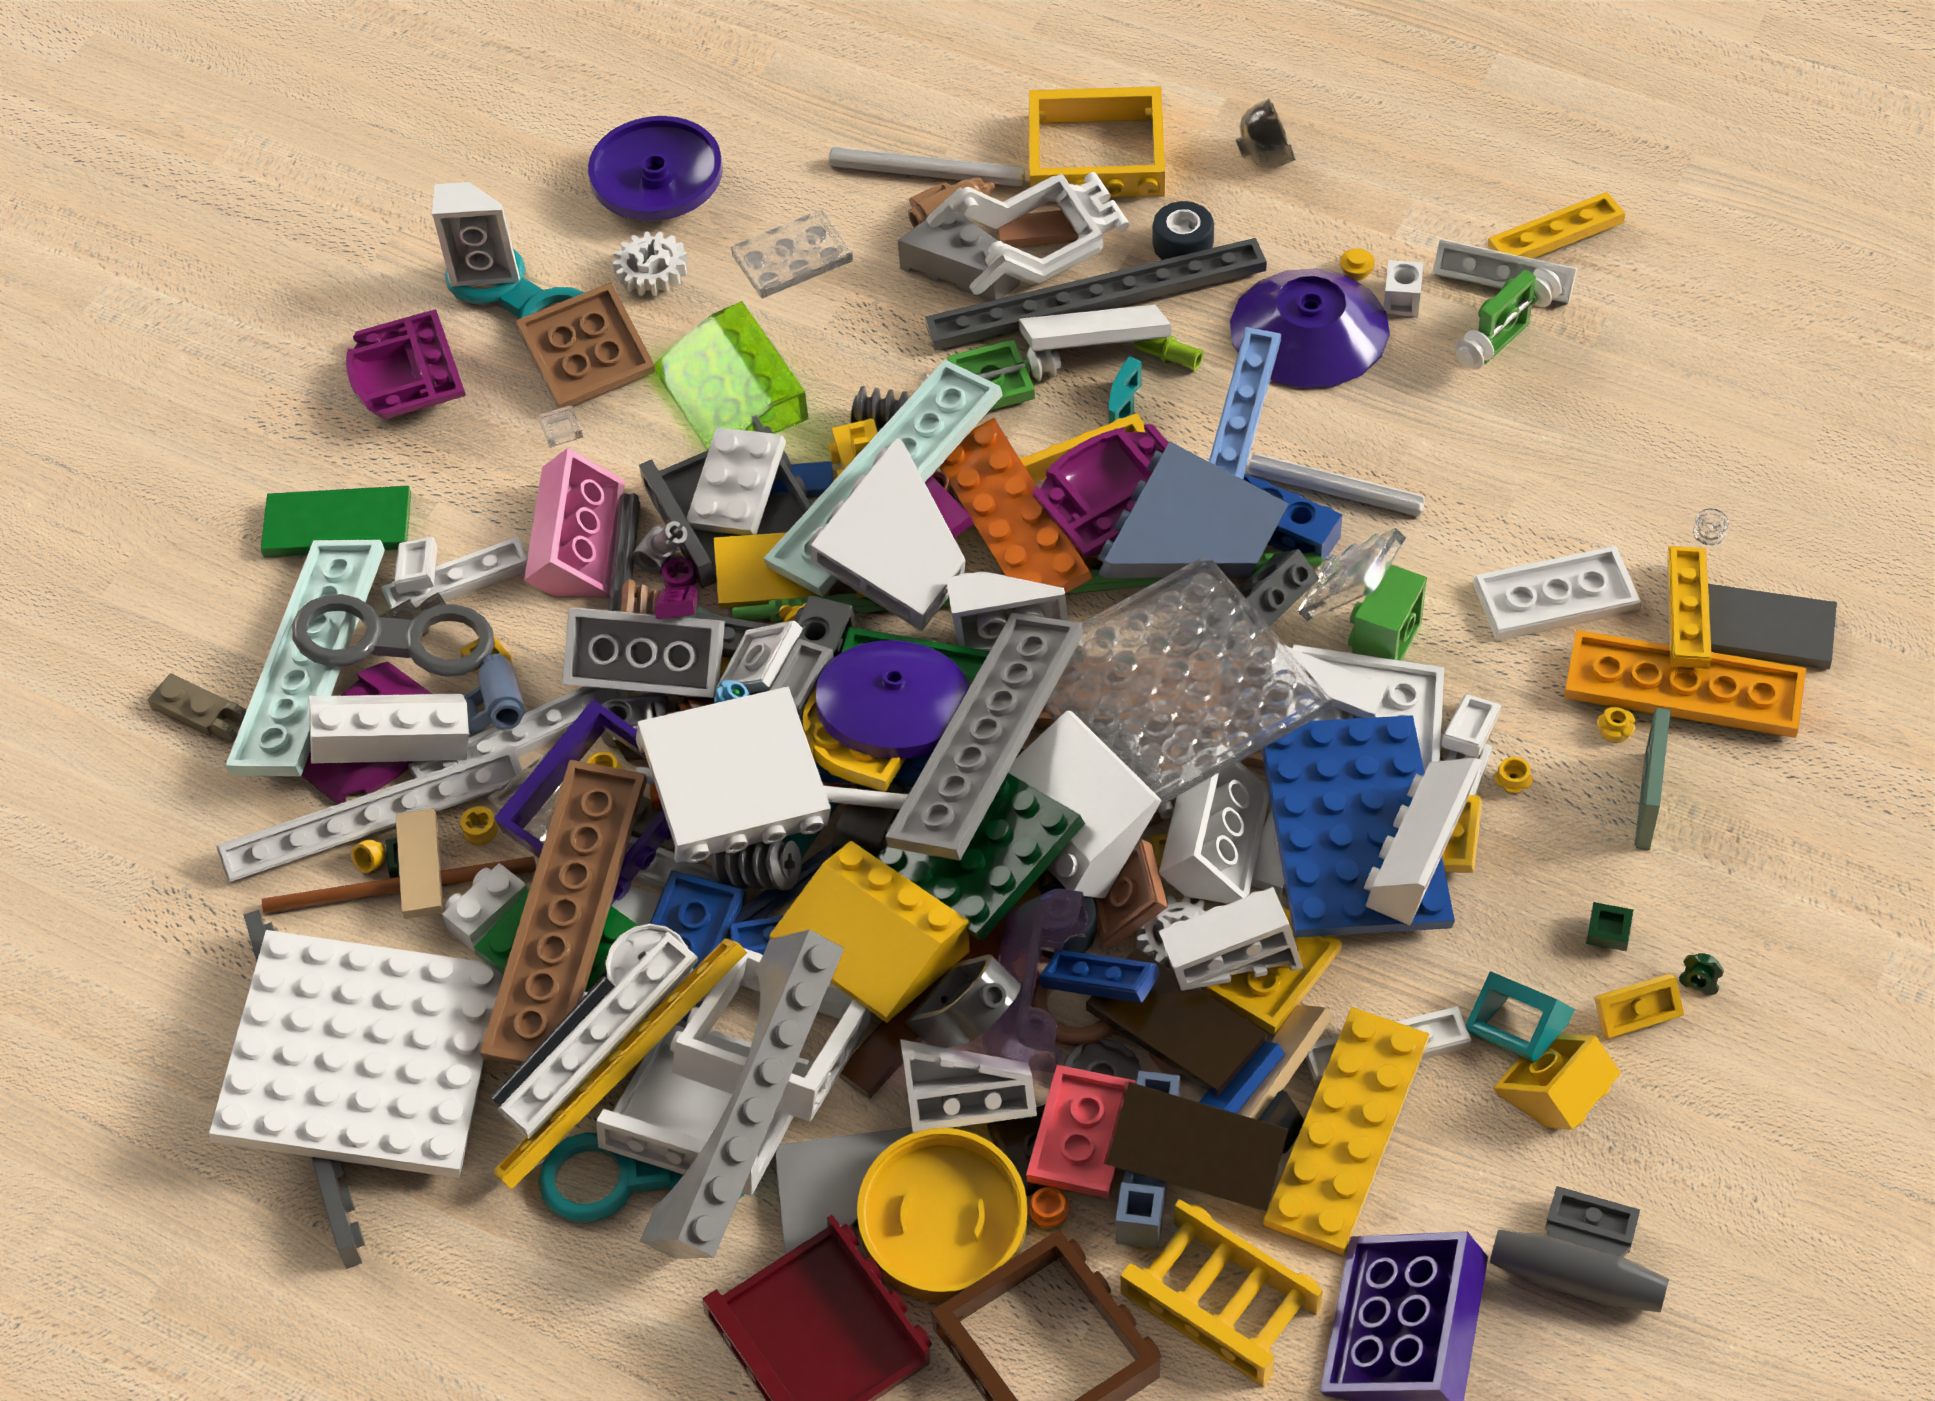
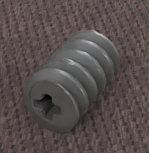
[850,386,908,432]
[712,840,802,890]

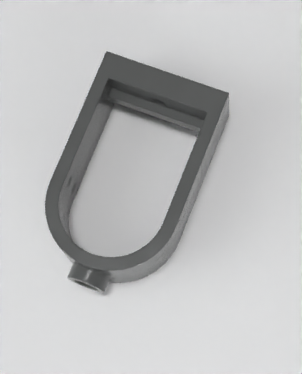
[905,954,1021,1048]

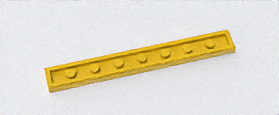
[493,939,748,1190]

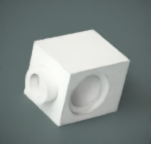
[1384,260,1423,317]

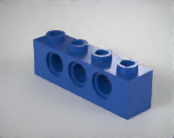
[1243,474,1342,568]

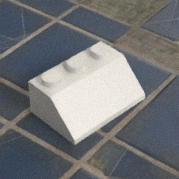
[432,182,520,287]

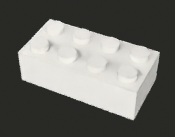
[562,608,725,698]

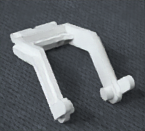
[926,172,1130,295]

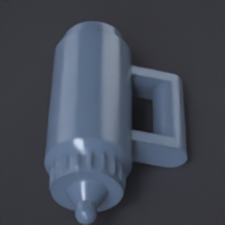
[464,654,525,734]

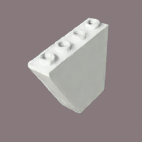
[809,438,965,631]

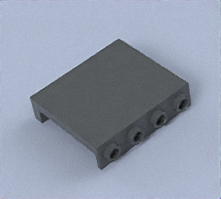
[639,415,815,589]

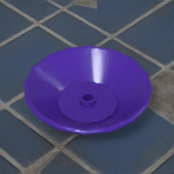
[1230,268,1390,389]

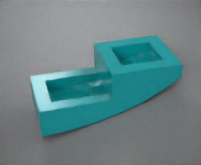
[1108,356,1142,424]

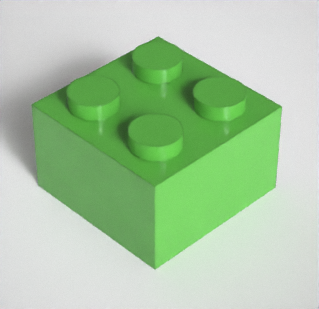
[1348,562,1427,661]

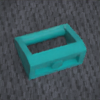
[1466,971,1575,1062]

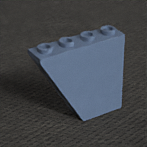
[1098,441,1289,578]

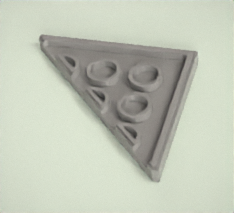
[775,1127,913,1254]

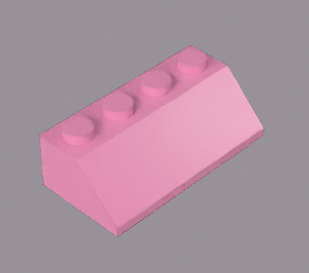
[524,448,625,597]

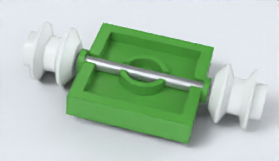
[1455,268,1561,369]
[920,340,1061,411]

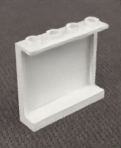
[636,686,831,863]
[596,1020,809,1196]

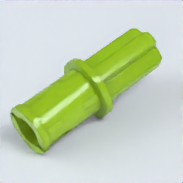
[1134,336,1204,371]

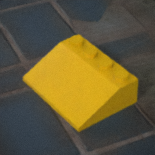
[769,841,970,1023]

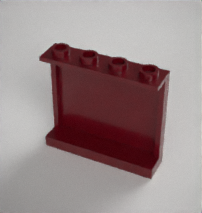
[702,1215,932,1401]

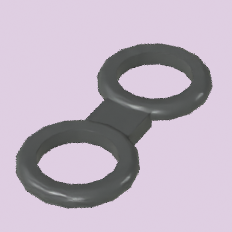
[291,594,495,677]

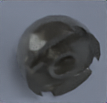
[1235,98,1296,169]

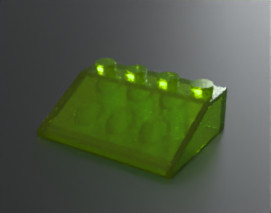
[654,301,809,450]

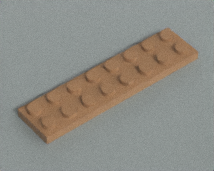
[480,760,647,1066]

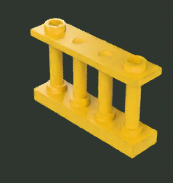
[1120,1199,1323,1387]

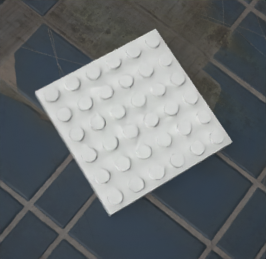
[209,930,503,1178]

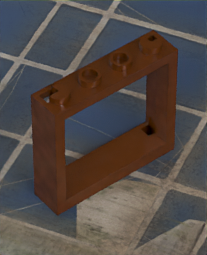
[931,1229,1162,1401]

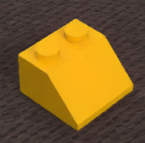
[1493,1033,1621,1130]

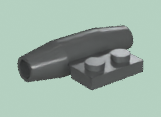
[1490,1186,1669,1313]

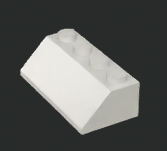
[309,694,469,763]
[1159,744,1270,904]
[1364,758,1482,926]

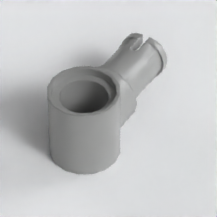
[632,521,687,574]

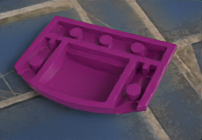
[346,309,466,419]
[1033,424,1169,557]
[301,661,432,804]

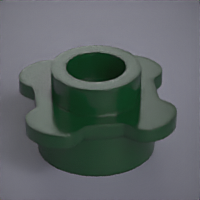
[1679,953,1724,995]

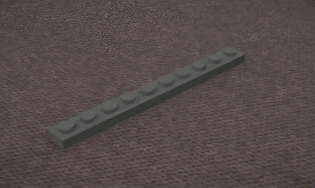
[925,238,1267,350]
[244,910,365,1269]

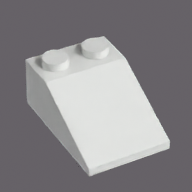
[946,571,1069,651]

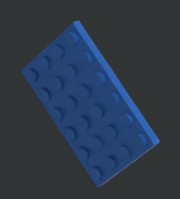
[1258,715,1455,938]

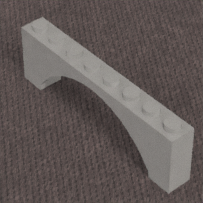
[640,929,844,1259]

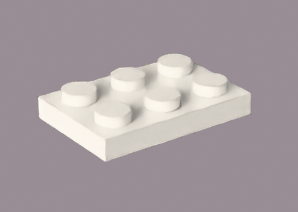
[686,427,786,535]

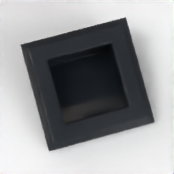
[1259,1090,1304,1154]

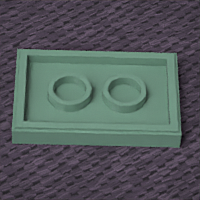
[1634,708,1671,850]

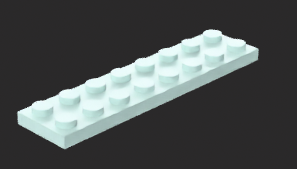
[763,359,1003,597]
[225,540,385,776]

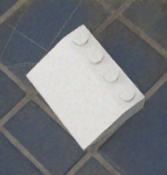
[1008,711,1162,898]

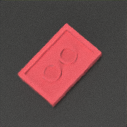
[1026,1065,1137,1199]

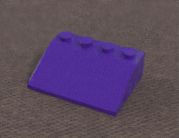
[1320,1231,1488,1401]

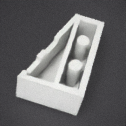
[1159,887,1303,991]
[900,1040,1037,1133]

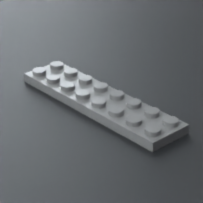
[885,613,1084,860]

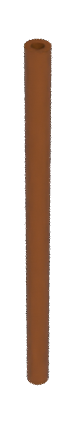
[262,856,536,914]

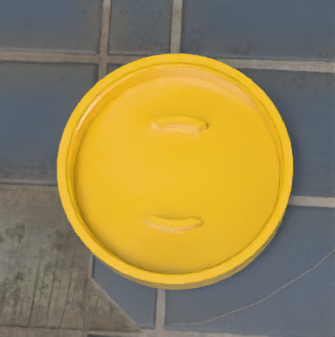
[857,1128,1027,1302]

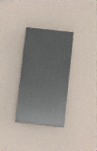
[1708,584,1837,670]

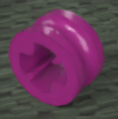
[662,557,696,588]

